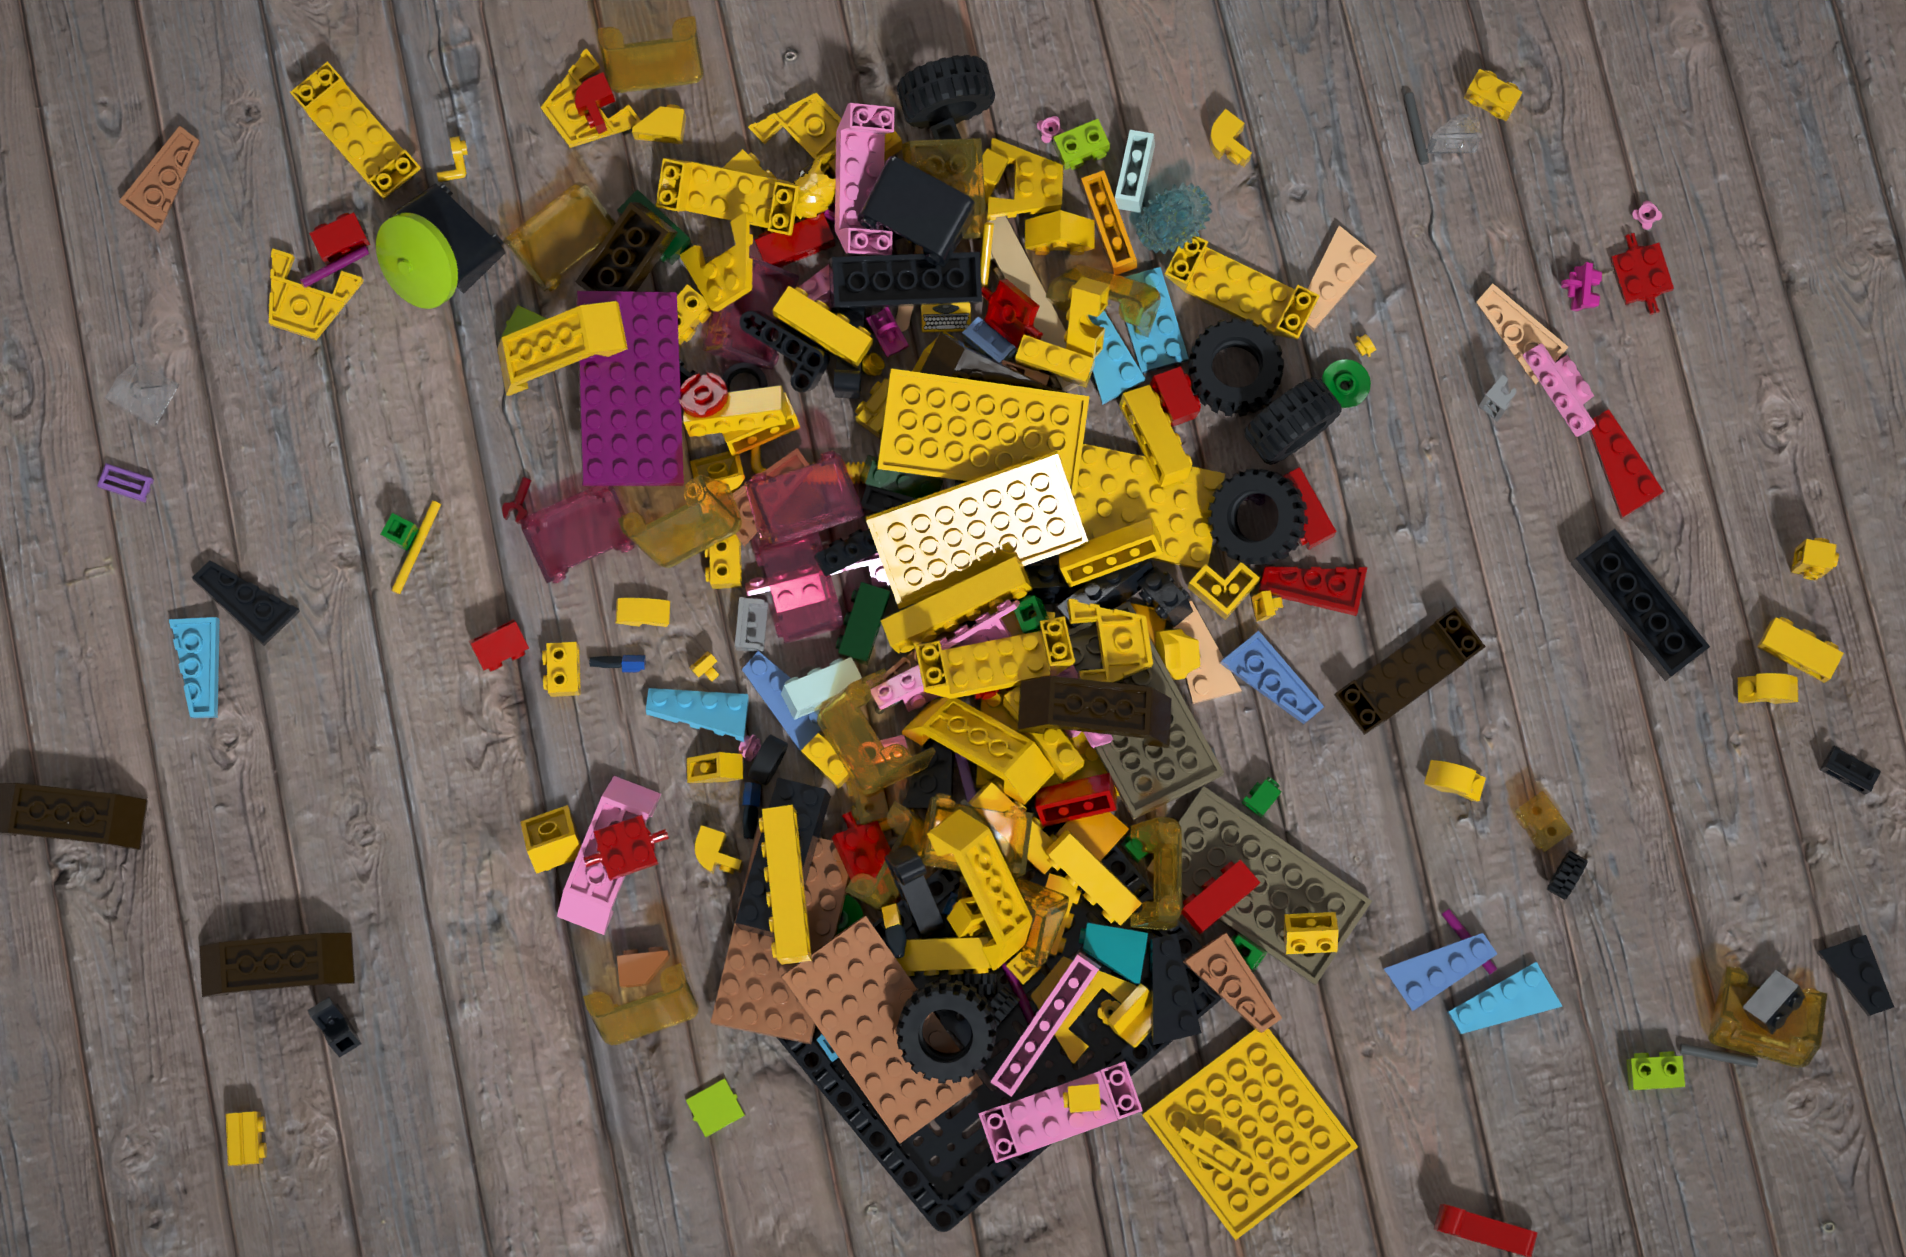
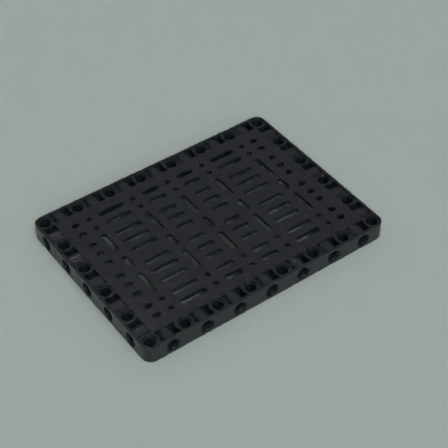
[777,793,1223,1232]

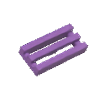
[97,463,154,503]
[955,753,976,802]

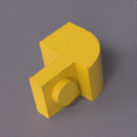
[1210,108,1252,167]
[1738,673,1798,704]
[1424,760,1486,802]
[695,825,744,875]

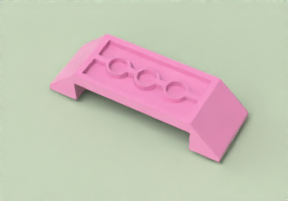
[835,103,894,255]
[557,776,661,935]
[978,1062,1143,1163]

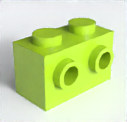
[1053,119,1110,170]
[1626,1051,1685,1090]

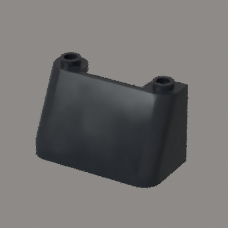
[858,156,975,267]
[389,183,505,294]

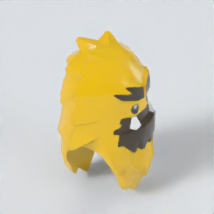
[792,151,836,219]

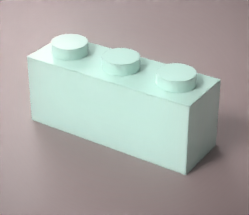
[1115,130,1155,213]
[781,657,864,720]

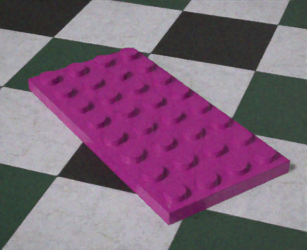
[576,291,684,486]

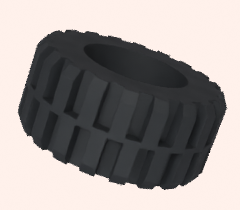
[897,55,995,129]
[1188,317,1284,417]
[1244,377,1342,465]
[1207,469,1308,565]
[896,979,997,1084]

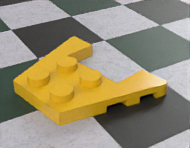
[541,48,641,148]
[748,93,842,175]
[986,138,1063,221]
[680,212,753,312]
[269,248,364,341]
[1067,599,1153,683]
[1031,956,1137,1064]

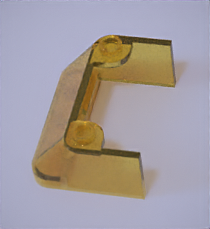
[817,668,935,794]

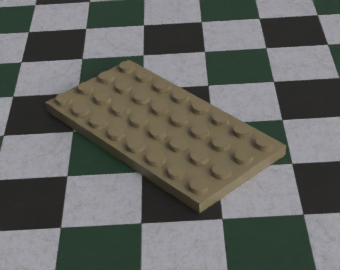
[1068,601,1224,820]
[1146,786,1372,985]

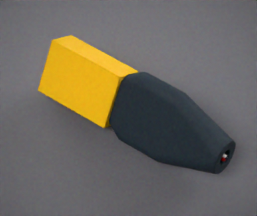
[881,903,906,958]

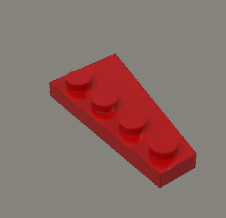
[1589,409,1664,519]
[1259,567,1368,616]

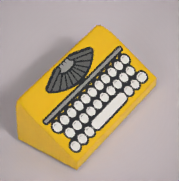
[921,303,971,333]

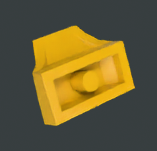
[1155,628,1200,680]

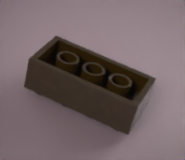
[575,202,678,292]

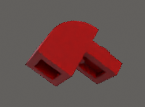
[575,72,615,134]

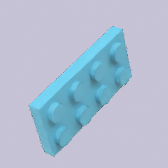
[1113,267,1189,374]

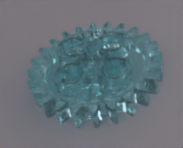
[1136,183,1212,254]

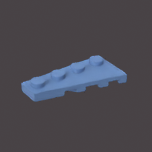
[1220,631,1324,724]
[742,651,834,752]
[1384,933,1497,1011]

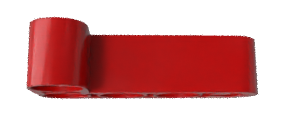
[1434,1204,1538,1257]

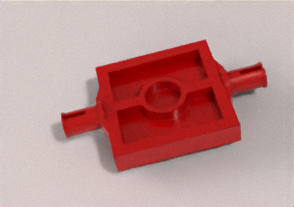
[1611,233,1674,315]
[981,279,1043,348]
[832,811,892,893]
[583,815,669,881]

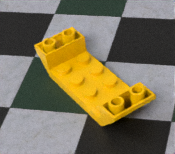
[290,61,421,200]
[656,158,800,235]
[1164,231,1320,339]
[497,301,628,396]
[915,616,1075,699]
[902,697,1055,805]
[927,809,1033,970]

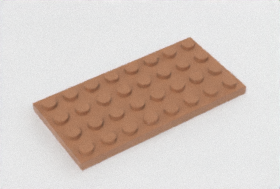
[711,826,850,1044]
[781,915,983,1144]

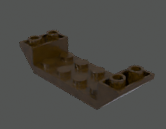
[920,332,1068,393]
[1334,607,1486,735]
[1017,676,1172,748]
[0,783,148,850]
[199,933,355,997]

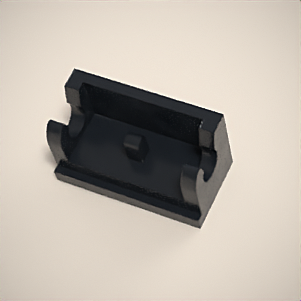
[1820,746,1881,795]

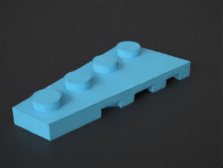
[1088,311,1145,405]
[169,617,220,719]
[646,688,749,742]
[1447,962,1562,1034]

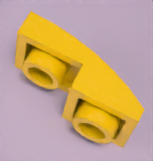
[615,598,670,627]

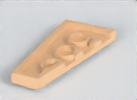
[1305,225,1377,331]
[1476,283,1568,385]
[1172,601,1242,704]

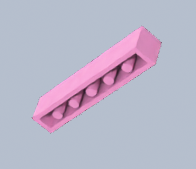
[991,952,1101,1097]

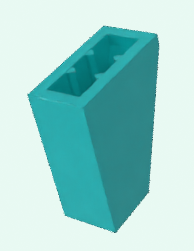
[1079,923,1148,985]

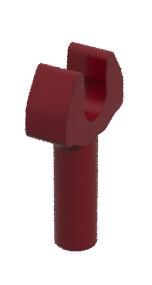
[502,477,532,524]

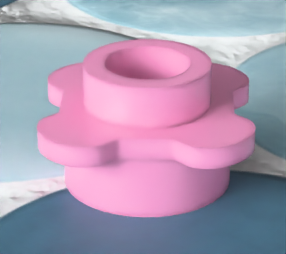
[1037,116,1064,143]
[1632,201,1662,230]
[739,734,761,762]

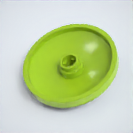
[376,213,458,309]

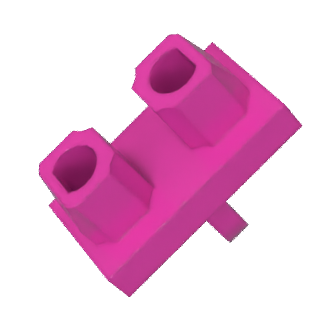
[1561,262,1602,311]
[866,307,909,358]

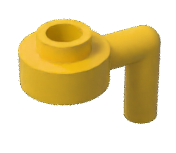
[437,136,468,182]

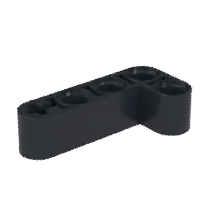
[834,308,865,399]
[740,310,830,392]
[884,844,945,939]

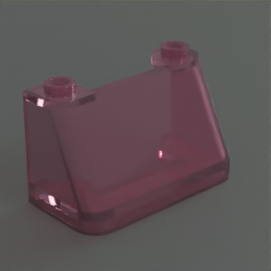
[703,255,799,370]
[745,451,864,544]
[520,486,638,583]
[754,526,843,644]

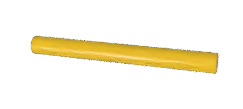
[391,500,441,594]

